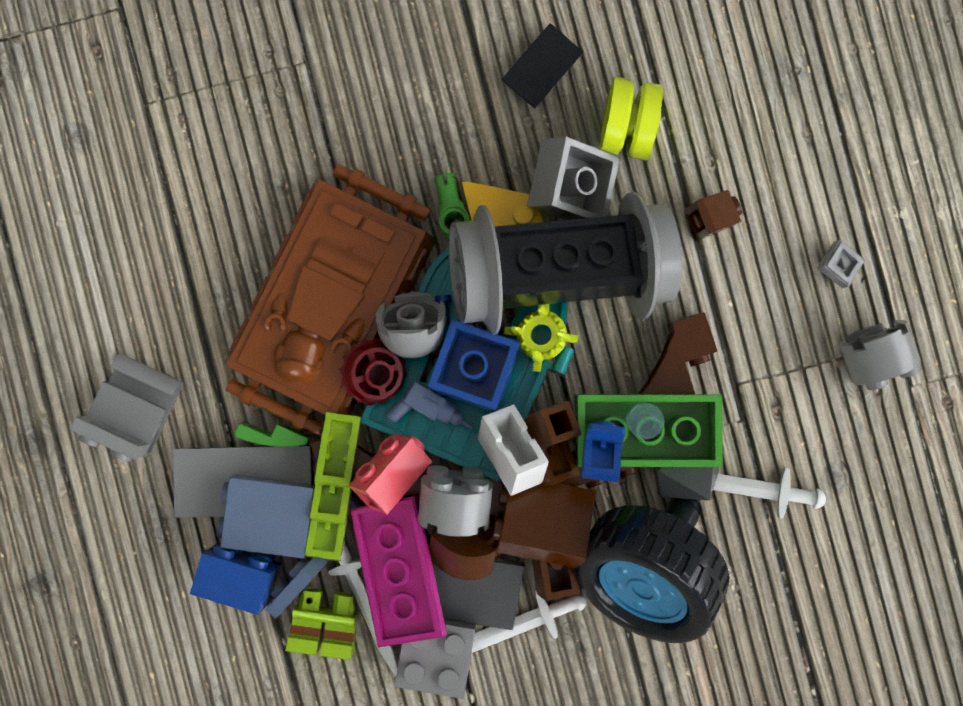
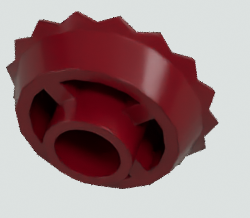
[340,338,407,406]

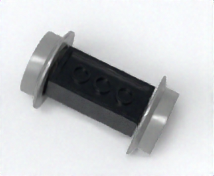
[449,192,682,335]

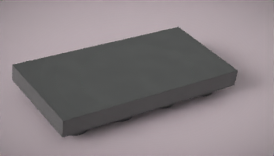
[432,557,524,630]

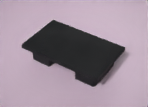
[501,23,583,109]

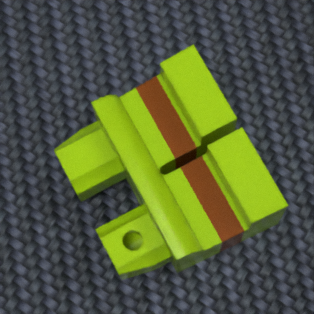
[285,587,358,660]

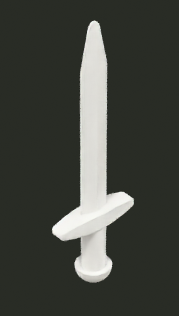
[713,468,826,519]
[328,541,398,676]
[472,590,586,653]

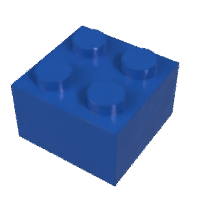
[428,319,521,413]
[190,543,282,615]

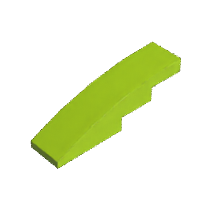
[305,412,361,561]

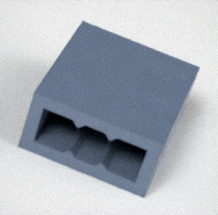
[217,474,315,558]

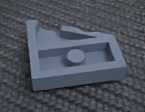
[265,558,329,619]

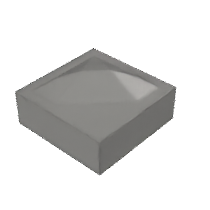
[817,239,865,288]

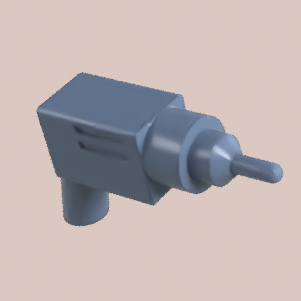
[384,382,474,430]

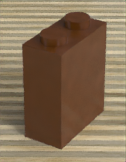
[492,483,596,568]

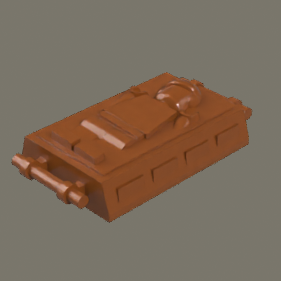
[225,164,437,437]

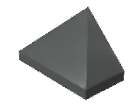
[654,467,719,500]

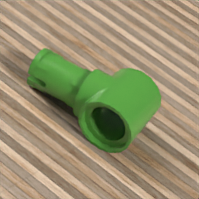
[434,173,470,242]

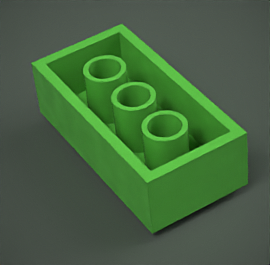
[575,394,723,467]

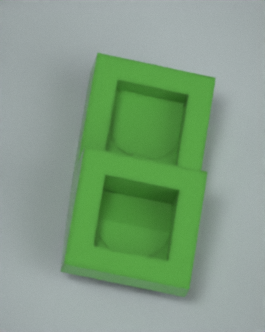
[234,422,313,447]

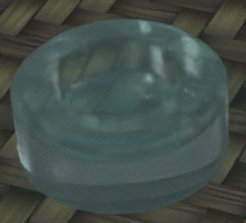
[626,402,664,439]

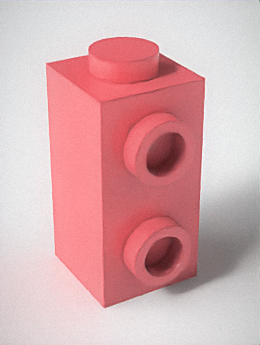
[348,434,432,515]

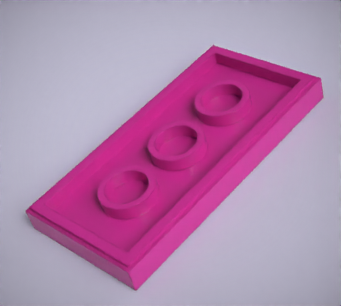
[350,495,447,648]

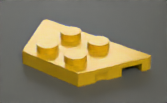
[462,181,543,227]

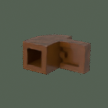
[524,401,582,488]
[429,516,502,580]

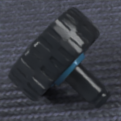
[575,498,730,643]

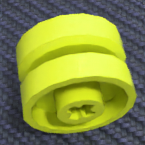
[599,76,663,161]

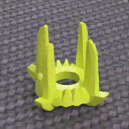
[504,304,579,372]

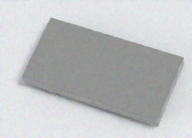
[173,445,313,518]

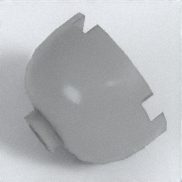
[376,292,447,358]

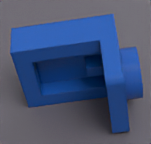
[581,421,625,482]

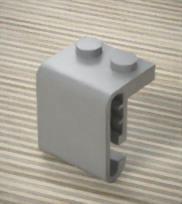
[69,353,183,462]

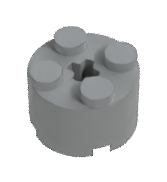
[838,320,921,390]
[418,465,493,536]

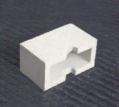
[478,404,549,496]

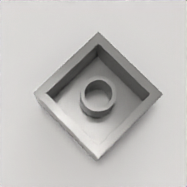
[527,136,620,220]
[395,619,476,699]

